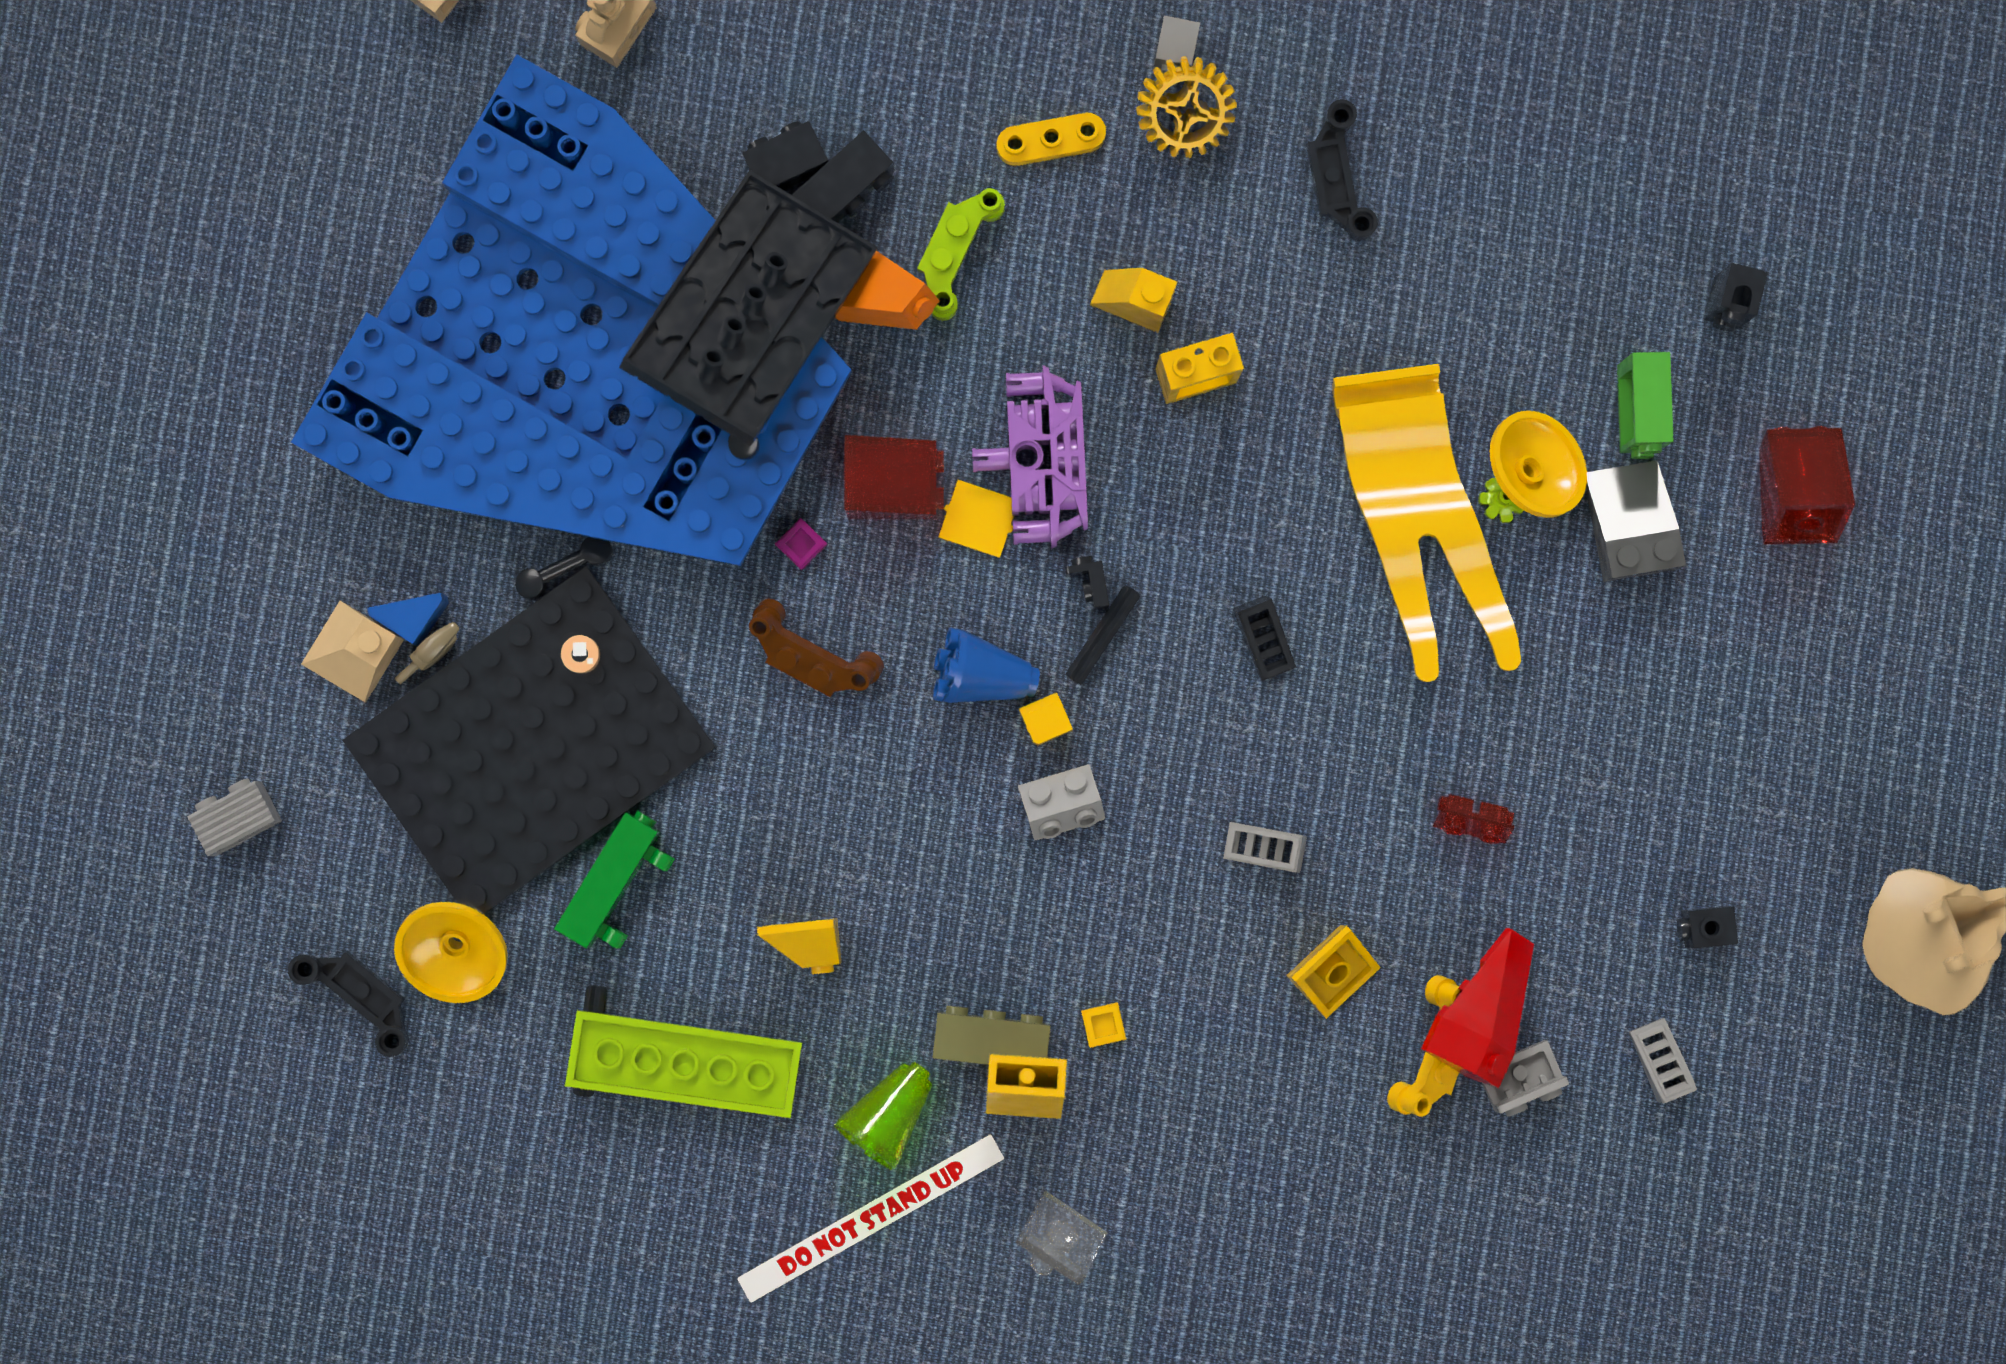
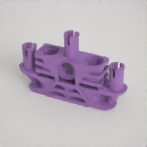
[972,365,1088,549]

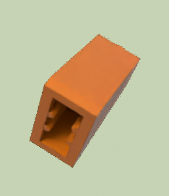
[835,251,940,330]

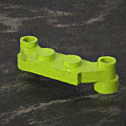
[917,188,1005,321]

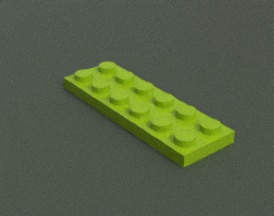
[565,1010,802,1118]

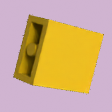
[986,1054,1067,1119]

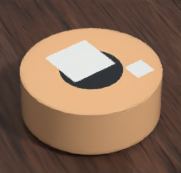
[561,635,600,673]

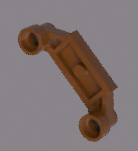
[749,599,884,697]

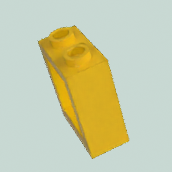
[1155,333,1244,404]

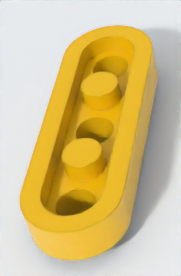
[997,113,1106,166]

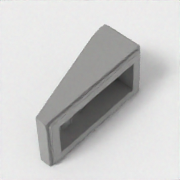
[1223,822,1307,873]
[1629,1018,1697,1103]

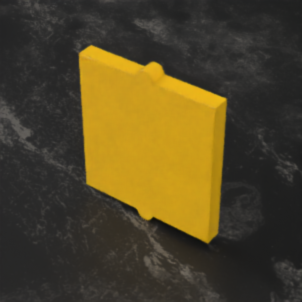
[938,480,1014,558]

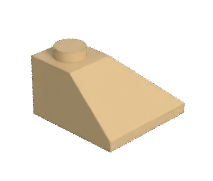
[301,601,404,702]

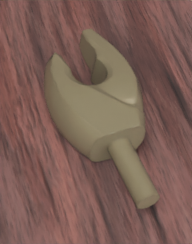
[395,622,460,684]

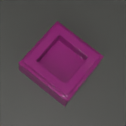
[775,517,828,571]

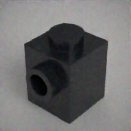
[1677,906,1739,949]

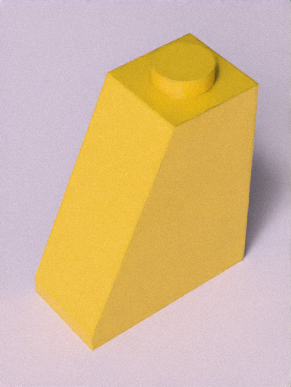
[1090,268,1177,333]

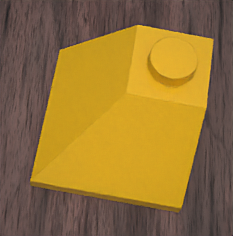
[757,918,842,974]

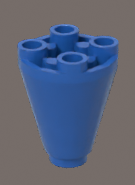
[933,627,1040,703]

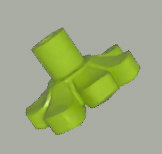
[1478,478,1524,523]

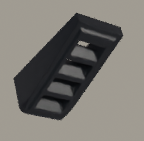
[1233,596,1296,681]

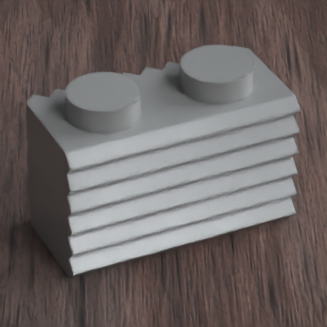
[187,778,282,856]

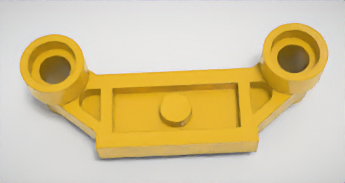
[1387,975,1460,1117]

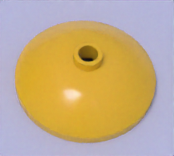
[1490,411,1587,518]
[394,902,508,1003]

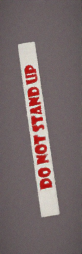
[738,1135,1004,1302]

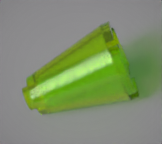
[834,1062,933,1170]

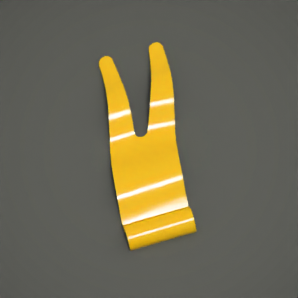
[1332,364,1521,682]

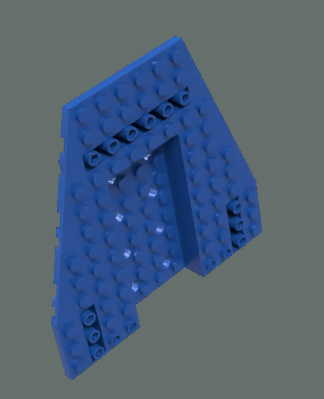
[291,54,852,567]

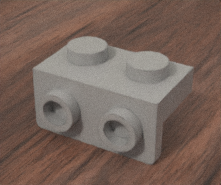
[1018,764,1105,840]
[1482,1040,1569,1117]

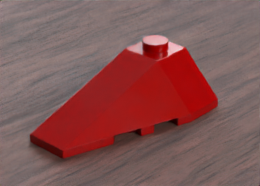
[1421,927,1534,1088]

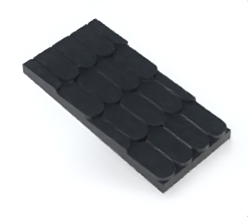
[619,170,878,446]

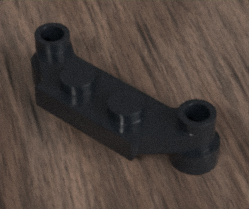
[1306,99,1378,241]
[288,952,409,1057]

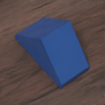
[367,593,449,646]

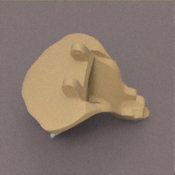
[1862,869,2006,1015]

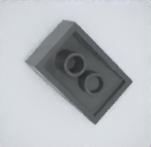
[1586,460,1686,583]

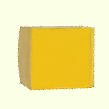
[1019,693,1073,745]

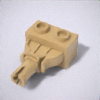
[575,0,657,68]

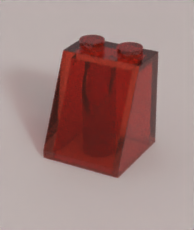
[1759,426,1855,545]
[844,435,944,519]

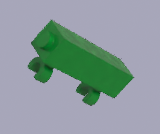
[554,811,675,949]

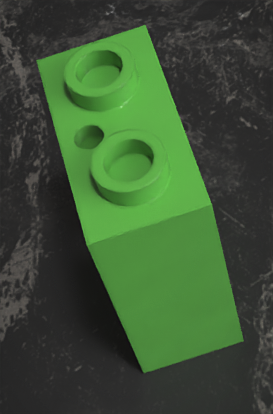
[1617,352,1673,459]

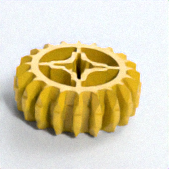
[1136,56,1237,158]

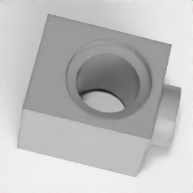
[1154,16,1200,73]

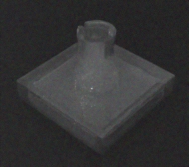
[1015,1190,1108,1285]

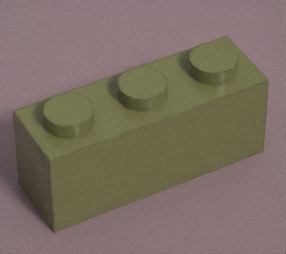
[933,1005,1050,1065]

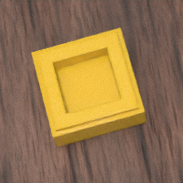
[1081,1002,1126,1048]

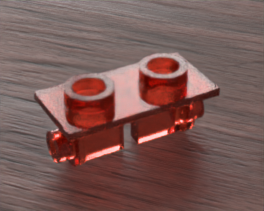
[1432,794,1515,844]

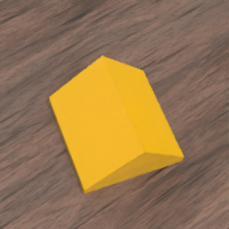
[1286,925,1381,1019]

